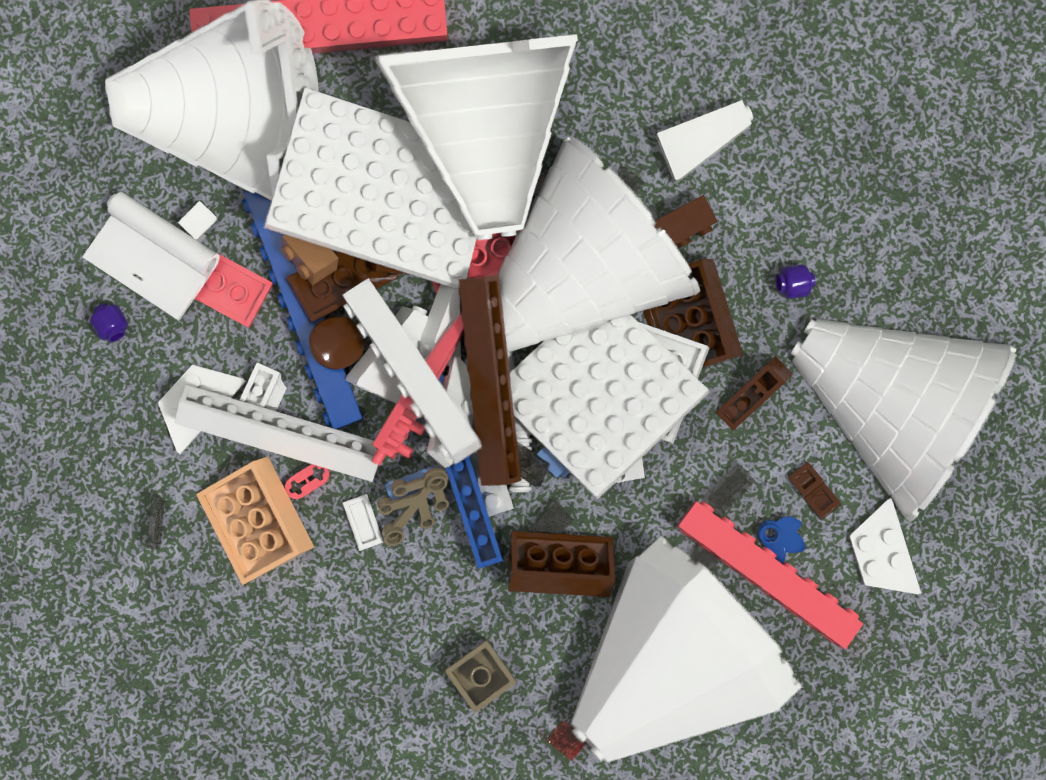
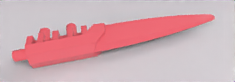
[371,313,464,466]

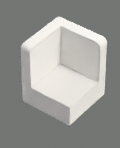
[178,201,217,242]

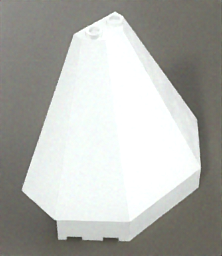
[571,536,801,763]

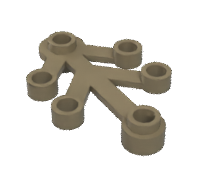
[377,468,449,546]

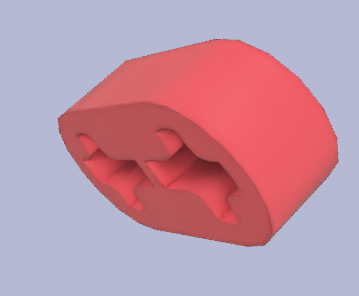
[285,464,330,499]

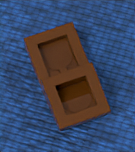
[788,462,841,521]

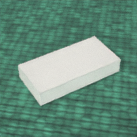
[343,494,384,551]

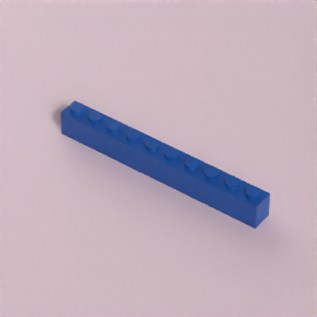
[242,190,364,430]

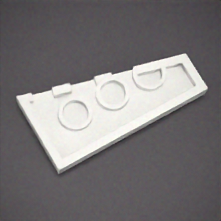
[427,355,473,468]

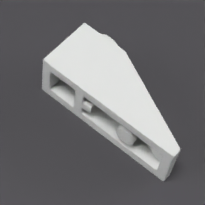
[419,284,461,360]

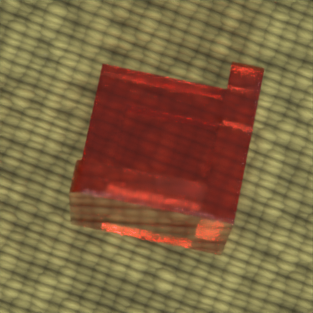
[547,721,587,761]

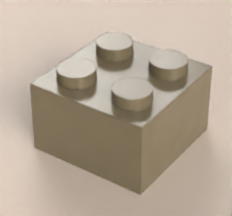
[445,640,517,713]

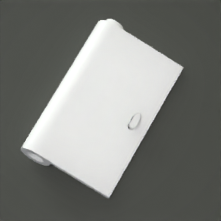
[83,192,220,321]

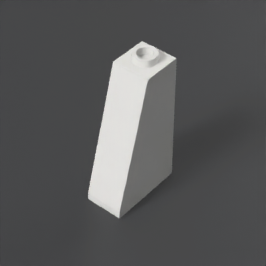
[656,100,753,184]
[345,305,428,403]

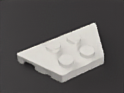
[158,365,247,455]
[849,498,921,594]

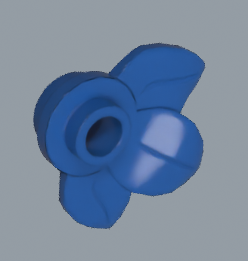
[757,516,806,564]

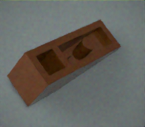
[716,356,793,431]

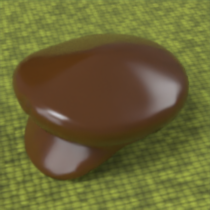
[309,316,365,370]

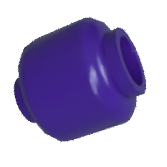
[776,264,815,299]
[90,303,128,343]

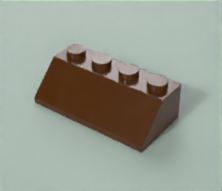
[508,531,615,597]

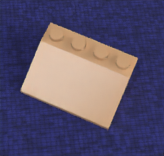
[196,456,314,585]

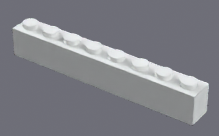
[343,278,481,464]
[174,385,378,482]

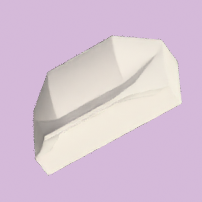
[239,363,287,411]

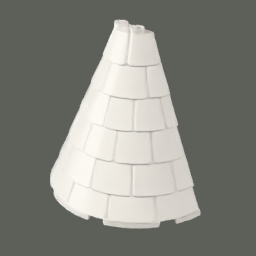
[105,0,319,201]
[375,34,578,240]
[497,137,700,352]
[791,319,1017,522]

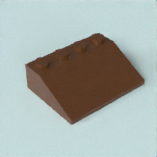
[643,259,744,369]

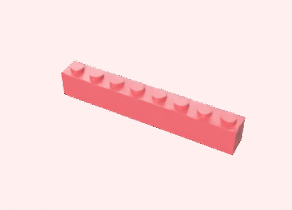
[675,501,863,649]

